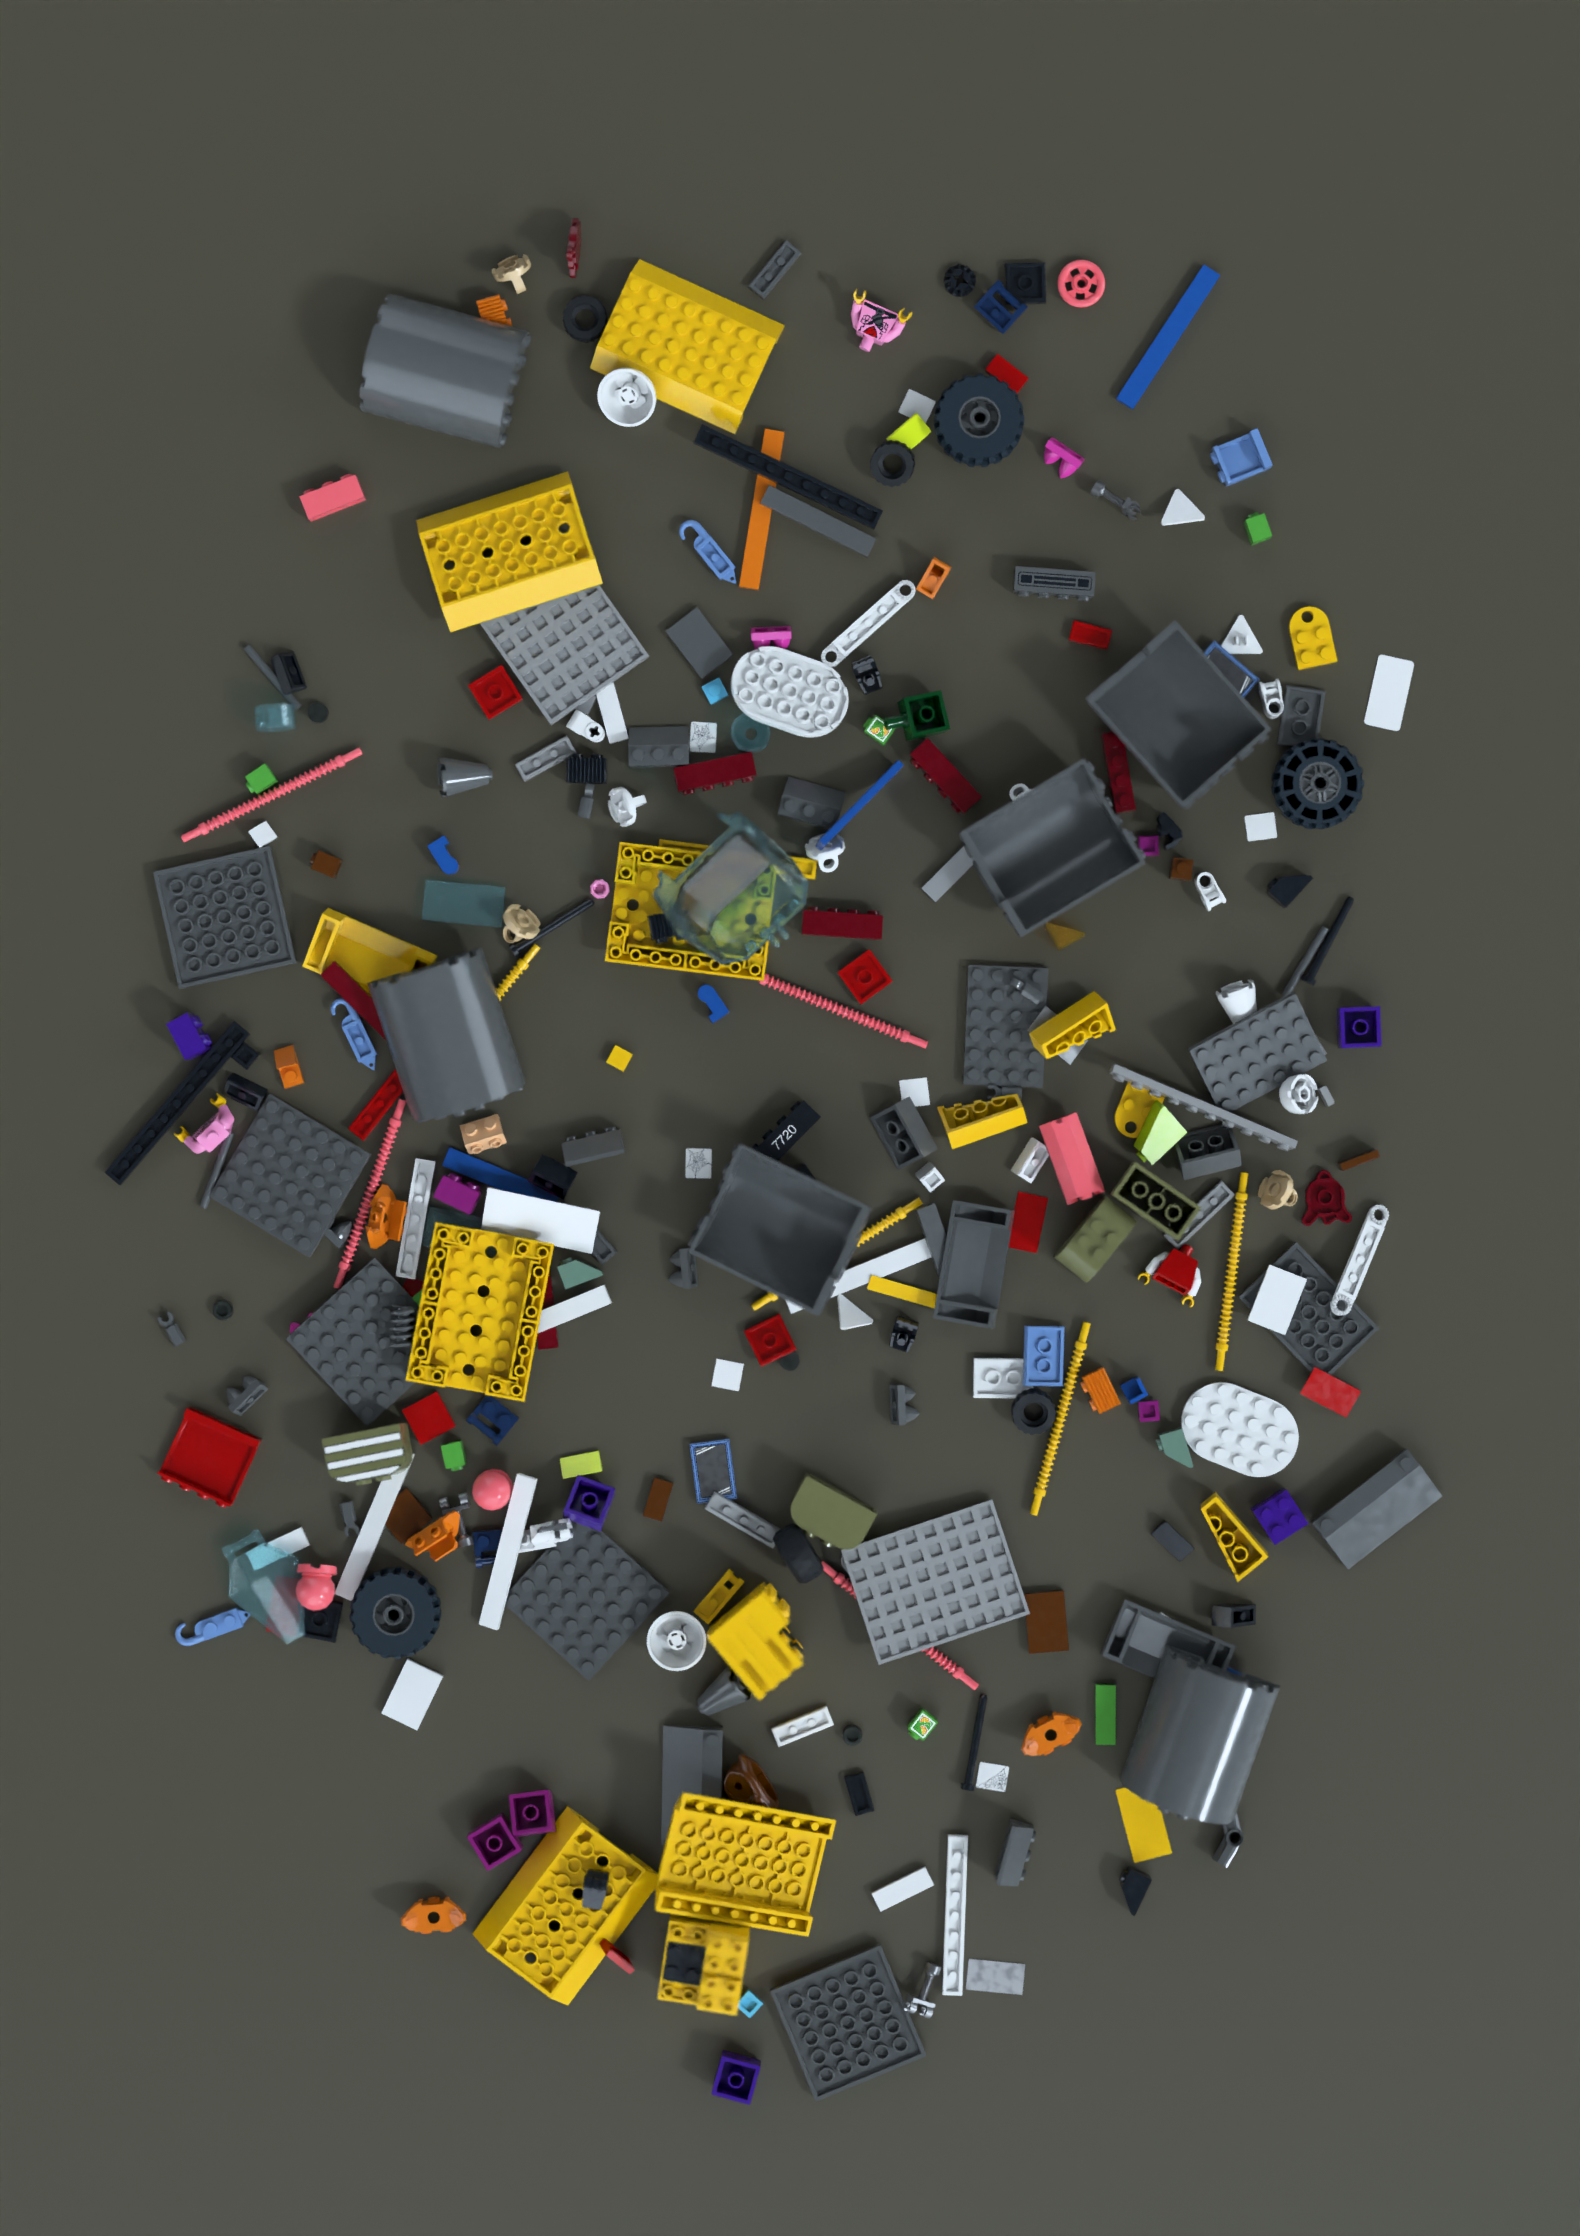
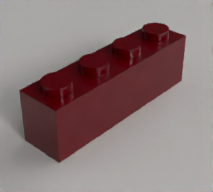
[1100,732,1136,814]
[910,738,982,814]
[673,752,757,796]
[802,907,883,940]

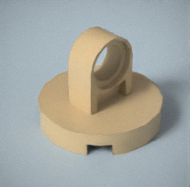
[492,254,531,294]
[503,904,541,943]
[1258,1170,1298,1210]

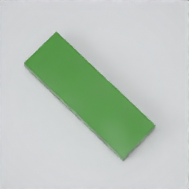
[1095,1684,1116,1745]

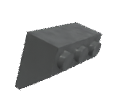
[628,726,690,768]
[778,777,846,829]
[870,1096,938,1170]
[1174,1124,1242,1180]
[562,1126,626,1167]
[994,1819,1036,1886]

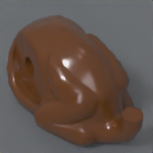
[724,1754,780,1809]

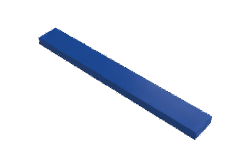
[1116,265,1220,410]

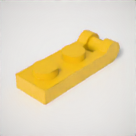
[693,1568,745,1624]

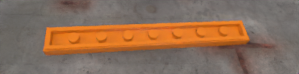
[739,429,785,590]

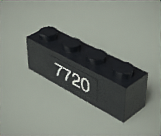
[751,1101,821,1161]

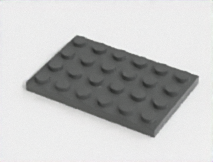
[963,965,1048,1088]
[1187,992,1327,1112]
[1238,1242,1380,1375]

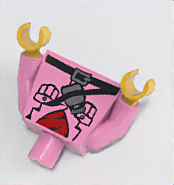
[851,288,912,352]
[174,1093,234,1154]

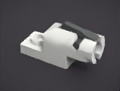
[519,1518,573,1553]

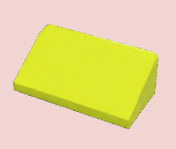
[886,413,931,449]
[560,1451,603,1479]

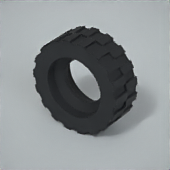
[563,295,608,343]
[870,440,915,487]
[1011,1388,1056,1435]

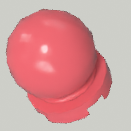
[472,1468,513,1511]
[295,1564,337,1611]

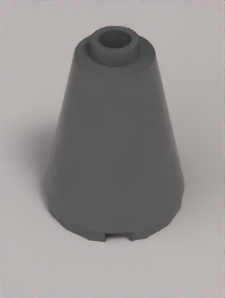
[437,757,493,797]
[697,1665,753,1716]

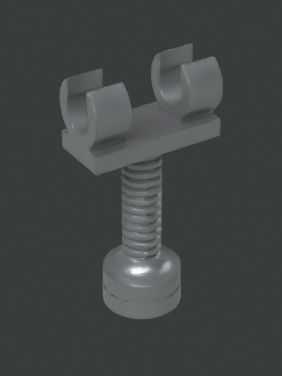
[1090,480,1141,520]
[439,1492,474,1548]
[903,1962,942,2018]

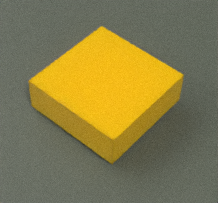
[606,1045,633,1072]

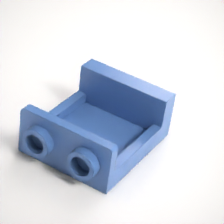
[1210,428,1273,487]

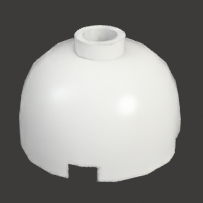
[1279,1074,1318,1114]

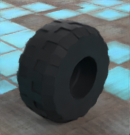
[773,1524,824,1583]

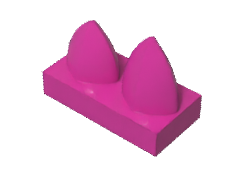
[1044,437,1085,479]
[751,626,791,650]

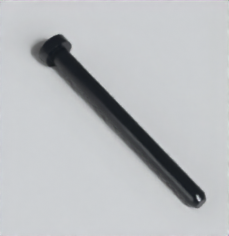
[1301,897,1354,986]
[509,898,595,957]
[960,1694,987,1791]

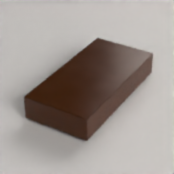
[1337,1149,1380,1171]
[643,1477,673,1522]

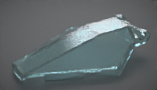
[222,1529,305,1644]

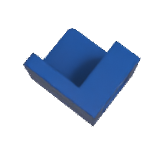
[1120,1376,1148,1404]

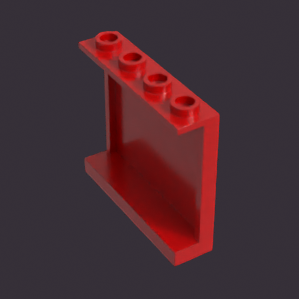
[157,1407,262,1508]

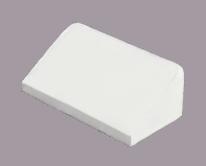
[1011,1137,1049,1183]

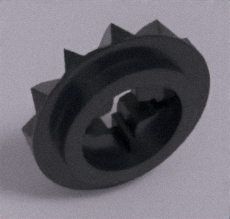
[944,264,976,297]

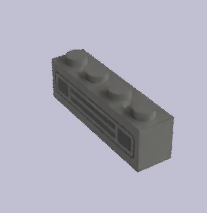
[1013,566,1096,602]

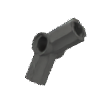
[1212,1812,1244,1867]

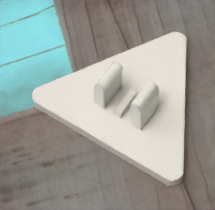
[1161,489,1205,526]
[1221,615,1263,654]
[837,1294,873,1330]

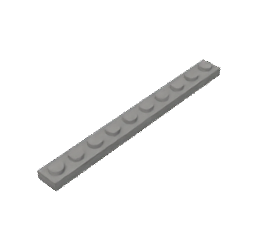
[1108,1064,1298,1151]

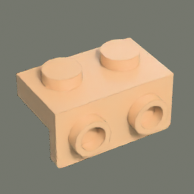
[460,1114,507,1154]

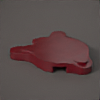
[566,218,581,278]
[1301,1170,1352,1226]

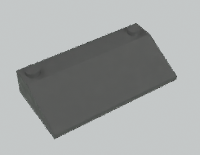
[933,1200,1015,1329]
[1311,1449,1442,1569]
[1100,1599,1236,1678]
[661,1725,723,1846]

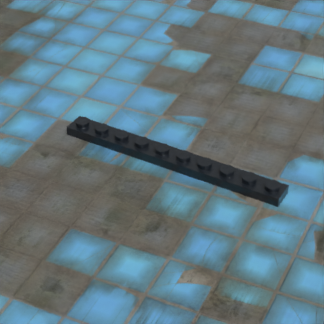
[693,424,883,530]
[105,1021,251,1186]

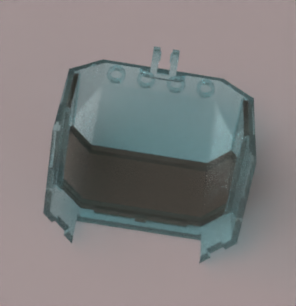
[653,813,808,965]

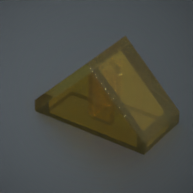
[1044,922,1085,951]

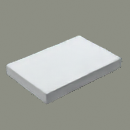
[1247,1265,1307,1335]
[973,1358,1033,1398]
[382,1659,444,1730]

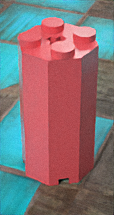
[1038,1112,1105,1205]

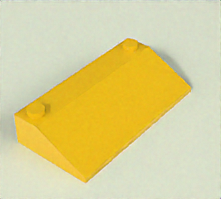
[302,908,438,996]

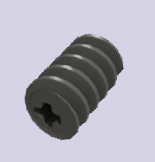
[389,1305,416,1347]

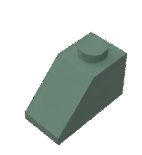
[557,1257,604,1289]
[1156,1427,1194,1468]

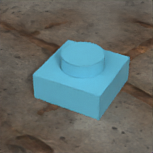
[702,678,729,705]
[738,1989,763,2018]

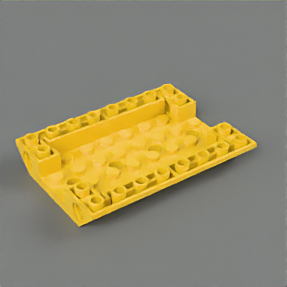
[416,471,603,632]
[605,842,779,981]
[406,1222,554,1402]
[472,1806,658,2005]

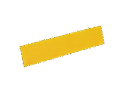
[867,1275,937,1308]

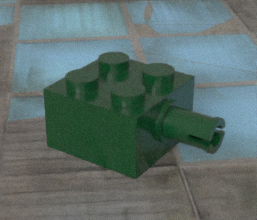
[884,690,950,741]

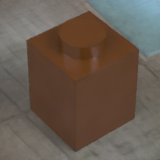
[310,850,343,879]
[1169,857,1194,881]

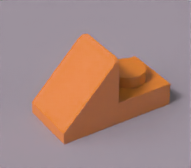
[916,557,951,600]
[274,1045,305,1089]

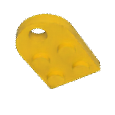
[1289,606,1338,670]
[1114,1082,1165,1138]

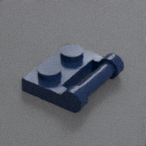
[974,280,1028,334]
[466,1395,519,1446]
[473,1529,503,1568]

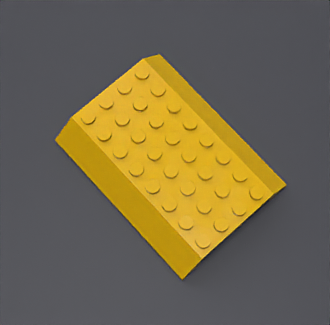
[590,259,785,435]
[655,1792,836,1937]

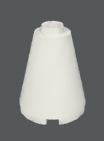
[1216,979,1257,1024]

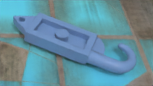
[679,520,736,584]
[331,997,378,1070]
[175,1607,252,1646]

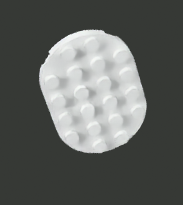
[731,646,849,738]
[1181,1382,1299,1477]

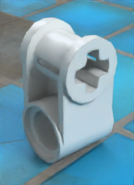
[1258,679,1284,719]
[566,709,605,742]
[1194,872,1226,912]

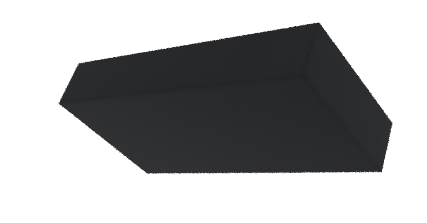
[844,1771,875,1816]

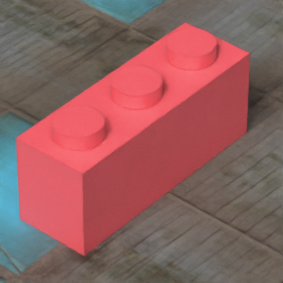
[299,474,366,522]

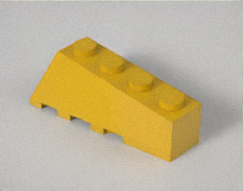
[1029,991,1116,1059]
[937,1093,1028,1149]

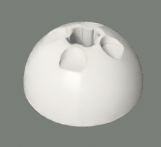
[598,368,656,427]
[647,1611,706,1671]

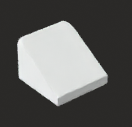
[248,821,277,848]
[915,1162,945,1193]

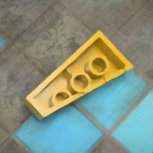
[1200,1492,1268,1582]

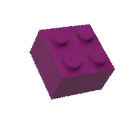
[433,1173,483,1214]
[509,1790,556,1837]
[467,1812,523,1871]

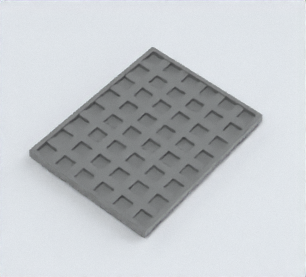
[480,528,649,725]
[841,1499,1030,1665]

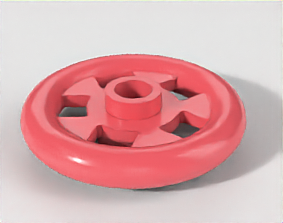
[1057,260,1105,308]

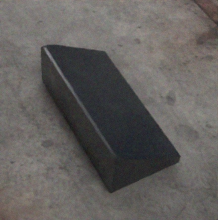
[271,651,307,695]
[222,1073,268,1112]
[1151,1520,1195,1561]

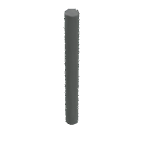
[244,645,302,710]
[1281,926,1329,996]
[199,1133,234,1209]

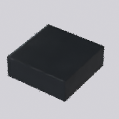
[231,1042,260,1070]

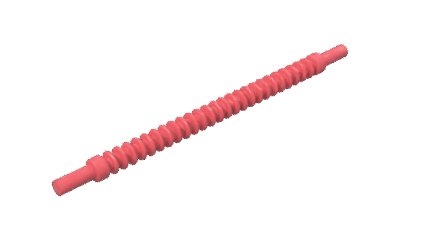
[181,747,363,843]
[757,973,928,1049]
[333,1099,406,1289]
[821,1561,979,1690]

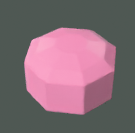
[590,879,610,899]

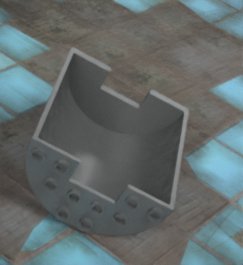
[359,293,532,449]
[1085,621,1271,810]
[959,758,1146,938]
[367,947,526,1123]
[688,1143,872,1316]
[1120,1644,1281,1825]

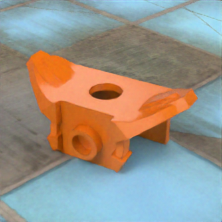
[365,1184,407,1249]
[404,1510,460,1562]
[1021,1711,1082,1756]
[400,1896,466,1934]

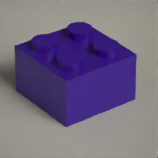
[1336,1006,1382,1048]
[166,1013,213,1060]
[563,1475,615,1532]
[1251,1488,1308,1545]
[711,2050,761,2105]

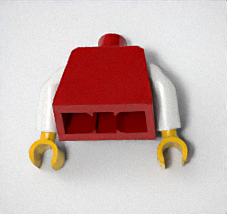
[1138,1244,1201,1307]

